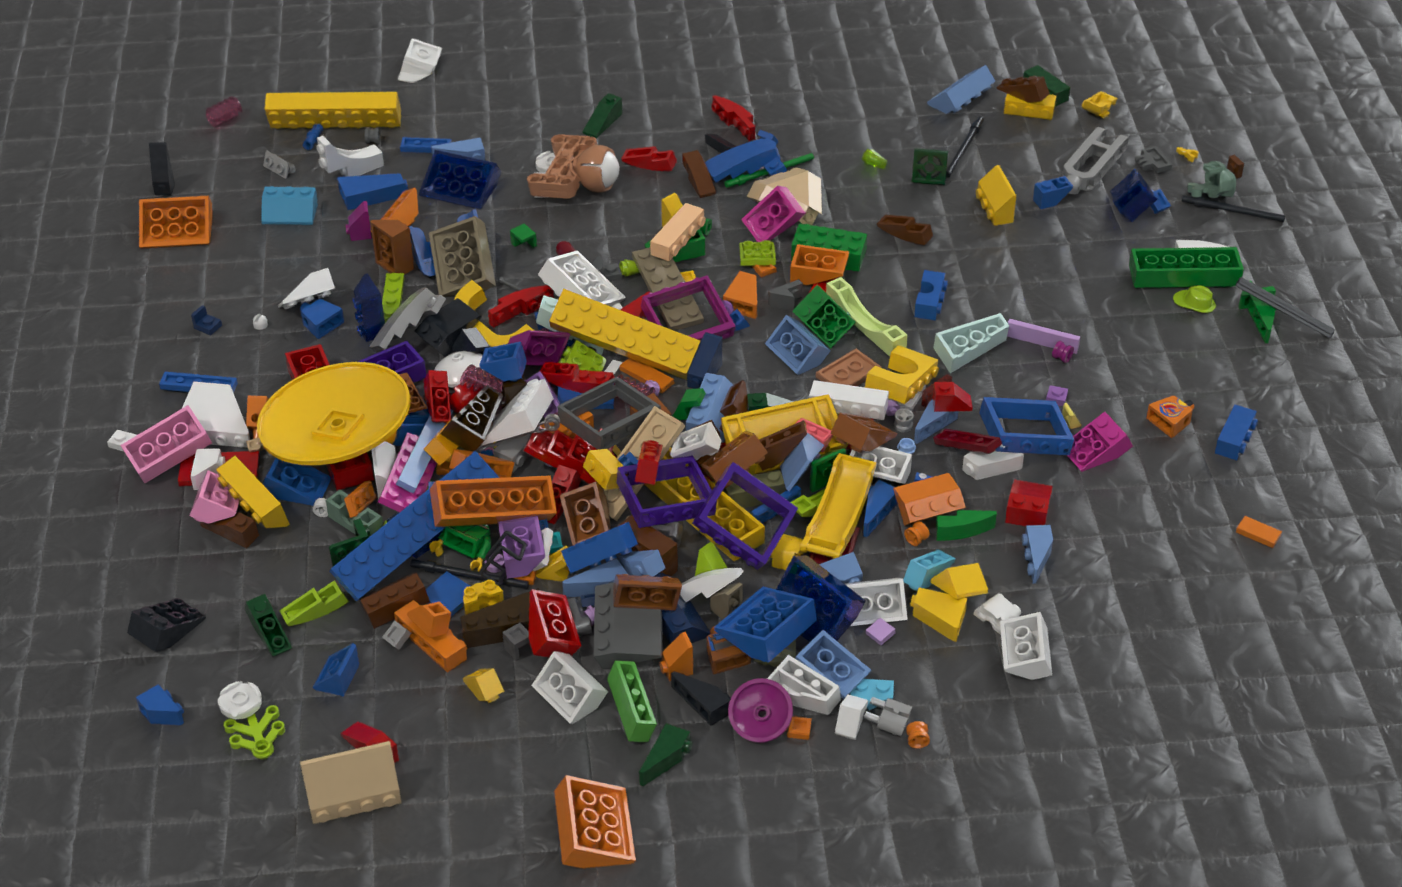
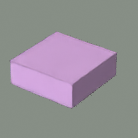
[866,618,895,645]

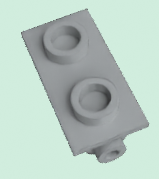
[263,150,296,179]

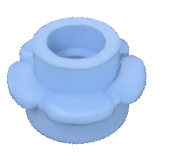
[897,438,916,454]

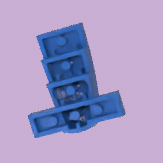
[705,138,787,182]

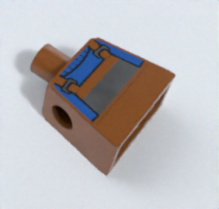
[706,626,751,675]

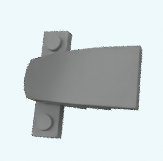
[369,287,446,351]

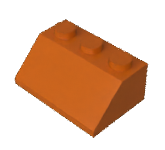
[893,473,966,526]

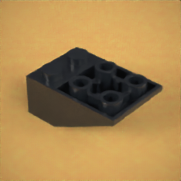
[127,598,206,652]

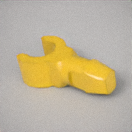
[1176,147,1199,162]

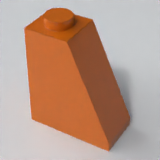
[723,271,757,319]

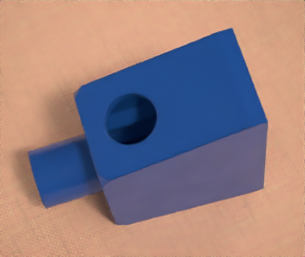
[300,299,344,339]

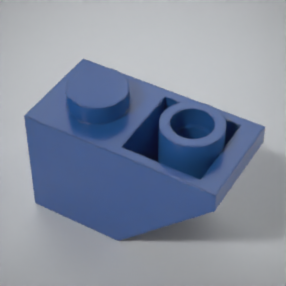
[1033,176,1073,209]
[136,684,184,725]

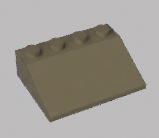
[429,216,496,297]

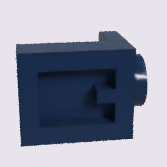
[191,305,222,336]

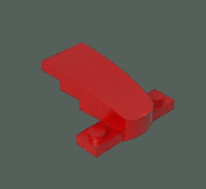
[523,426,614,484]

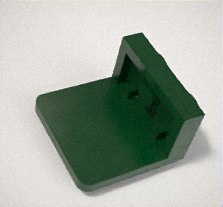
[329,518,371,567]

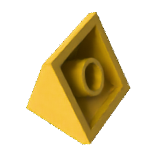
[930,563,988,599]

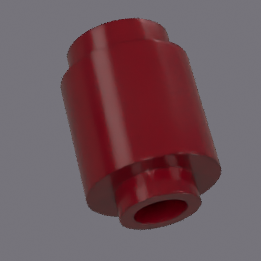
[556,241,576,256]

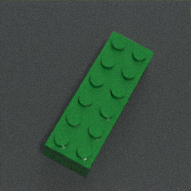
[1129,247,1244,288]

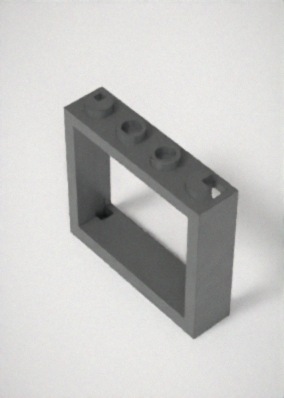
[557,377,661,450]

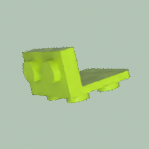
[558,340,606,371]

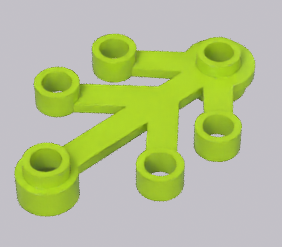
[224,705,285,759]

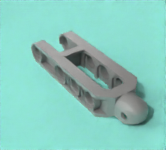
[1063,127,1129,194]

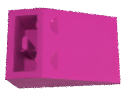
[1067,412,1133,472]

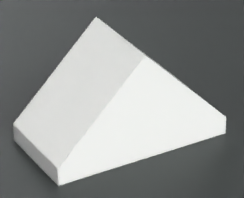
[835,695,868,740]

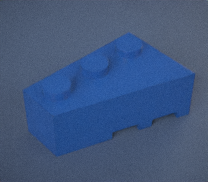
[561,522,638,573]

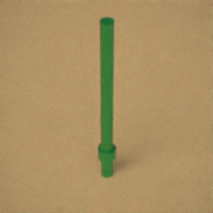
[725,153,814,188]

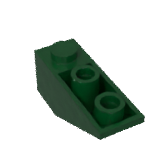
[245,594,292,657]

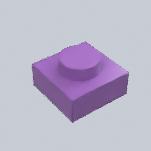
[1046,385,1068,406]

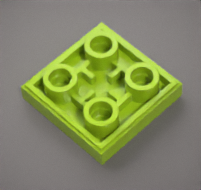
[739,240,776,266]

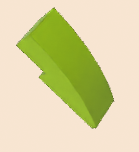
[279,580,349,626]

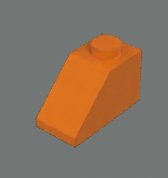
[660,632,693,681]

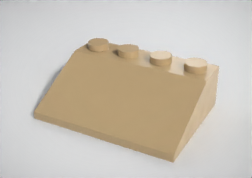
[300,741,401,824]

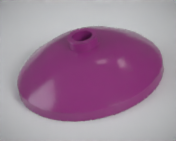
[728,678,793,743]

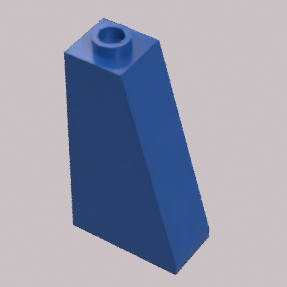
[337,174,408,210]

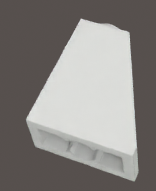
[962,445,1024,480]

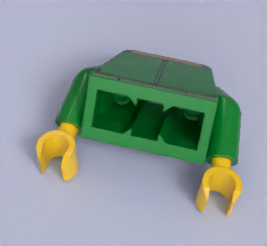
[430,524,492,572]

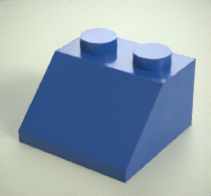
[479,341,527,382]

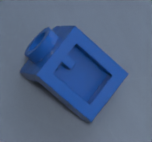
[1140,189,1171,214]

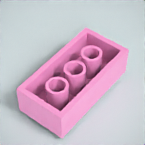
[120,405,212,484]

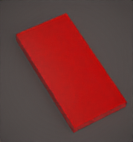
[178,451,260,486]

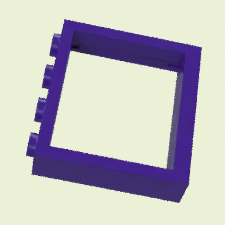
[617,455,717,528]
[692,462,798,570]

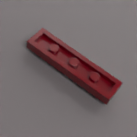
[933,429,1002,454]

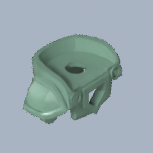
[1187,161,1236,198]

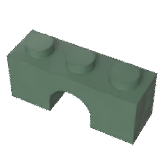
[326,490,383,537]

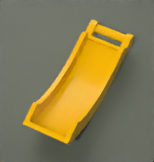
[800,453,877,559]

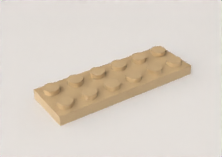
[599,406,685,521]

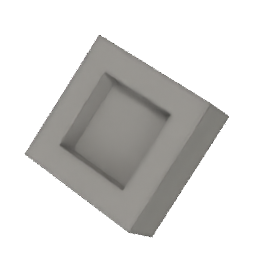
[382,621,411,650]

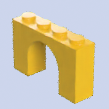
[865,345,939,404]

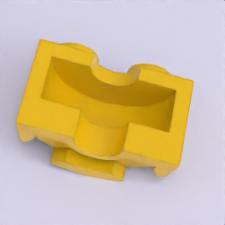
[1082,91,1117,118]
[769,534,804,573]
[463,580,504,615]

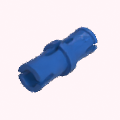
[303,124,323,150]

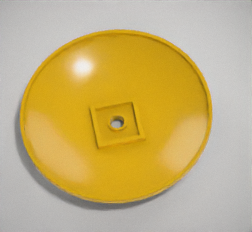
[257,362,411,465]

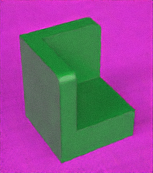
[510,224,537,248]

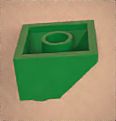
[810,448,846,492]

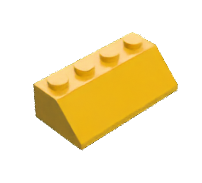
[216,456,290,528]

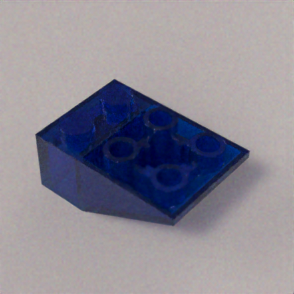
[1110,168,1157,222]

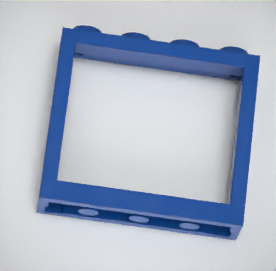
[979,397,1074,455]

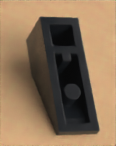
[149,142,175,195]
[671,671,731,726]

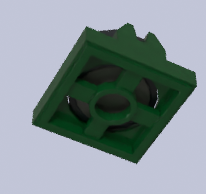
[911,148,948,185]

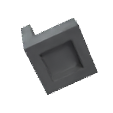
[503,623,530,661]

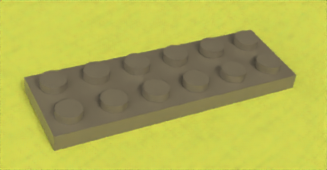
[632,247,704,331]

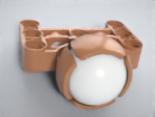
[527,134,619,199]

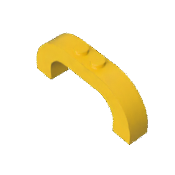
[454,280,535,347]

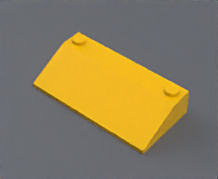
[721,394,848,475]

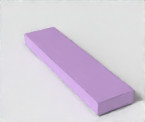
[1007,319,1080,354]

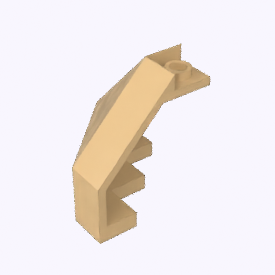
[747,167,822,225]

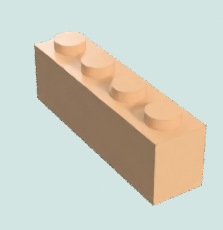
[650,203,705,261]

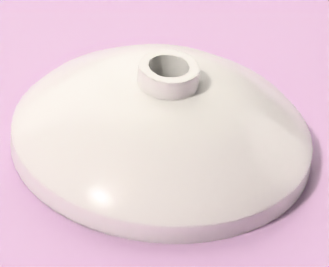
[434,351,486,387]

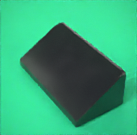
[705,134,737,153]

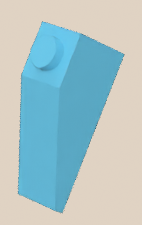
[903,550,956,591]

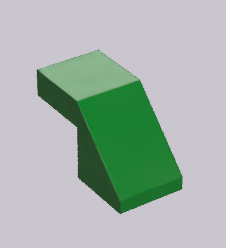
[672,388,706,420]

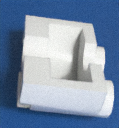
[973,593,1021,635]

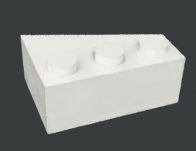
[767,655,841,715]

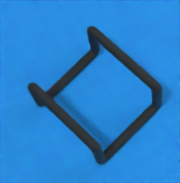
[480,531,527,587]

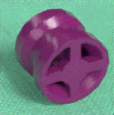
[1052,341,1074,363]

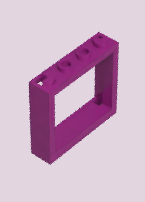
[641,275,736,342]

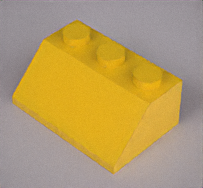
[975,165,1016,226]

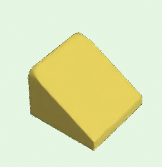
[1062,403,1082,429]

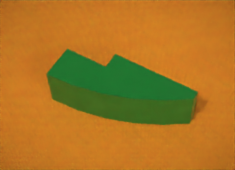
[936,510,997,541]

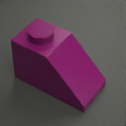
[345,201,372,241]

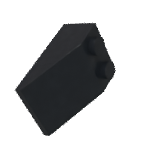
[414,298,482,357]

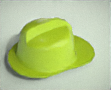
[1173,285,1216,313]

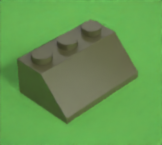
[723,470,786,508]

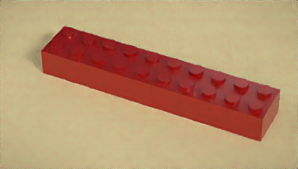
[285,344,374,491]

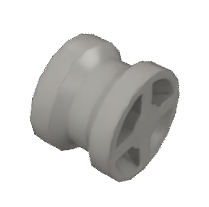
[894,409,914,432]

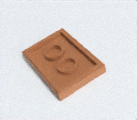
[816,348,882,386]

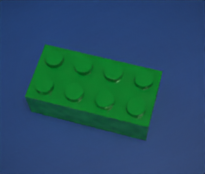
[791,223,867,272]

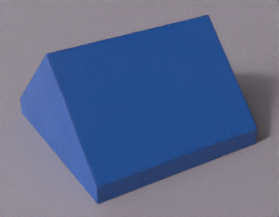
[313,643,360,696]

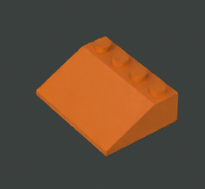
[139,196,212,248]
[554,775,636,868]

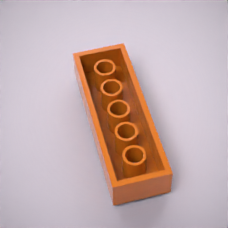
[430,476,557,527]

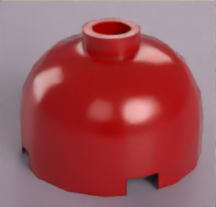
[449,379,482,414]

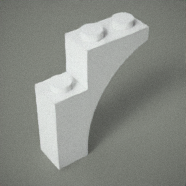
[316,136,384,177]

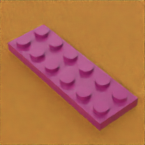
[378,432,437,512]

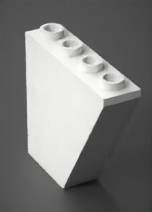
[182,382,250,448]

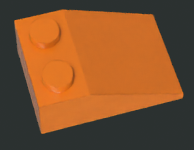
[790,244,849,285]

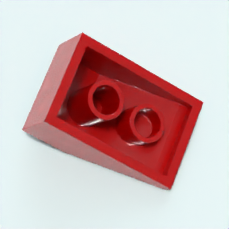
[1005,479,1053,526]
[529,589,581,658]

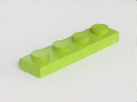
[380,273,405,325]

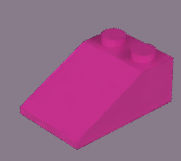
[741,185,806,242]

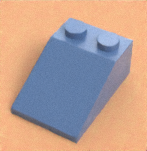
[780,433,825,491]
[795,630,871,699]

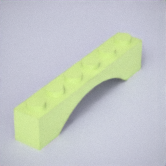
[826,277,908,356]

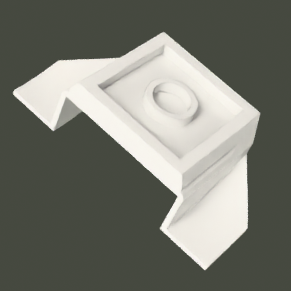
[398,38,442,83]

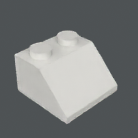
[670,422,721,460]

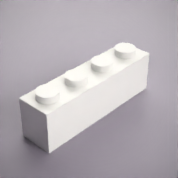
[809,380,889,420]

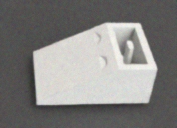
[278,268,335,309]

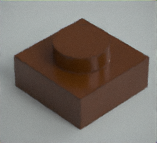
[1227,155,1244,179]

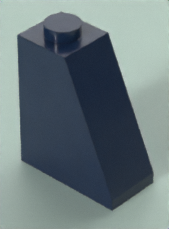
[687,332,722,389]

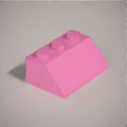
[189,470,240,524]

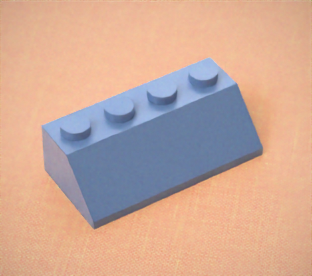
[927,65,995,114]
[686,373,733,443]

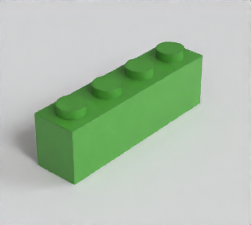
[607,661,657,742]

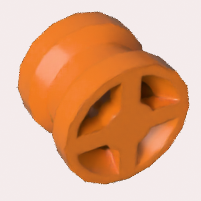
[904,521,930,546]
[906,721,930,749]

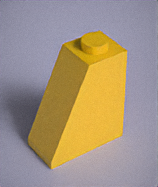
[910,587,967,642]

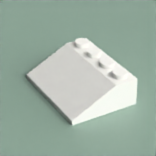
[538,251,626,307]
[482,379,554,445]

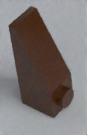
[758,420,807,471]
[200,512,259,549]

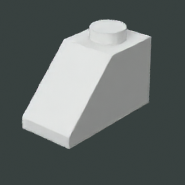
[191,449,225,490]

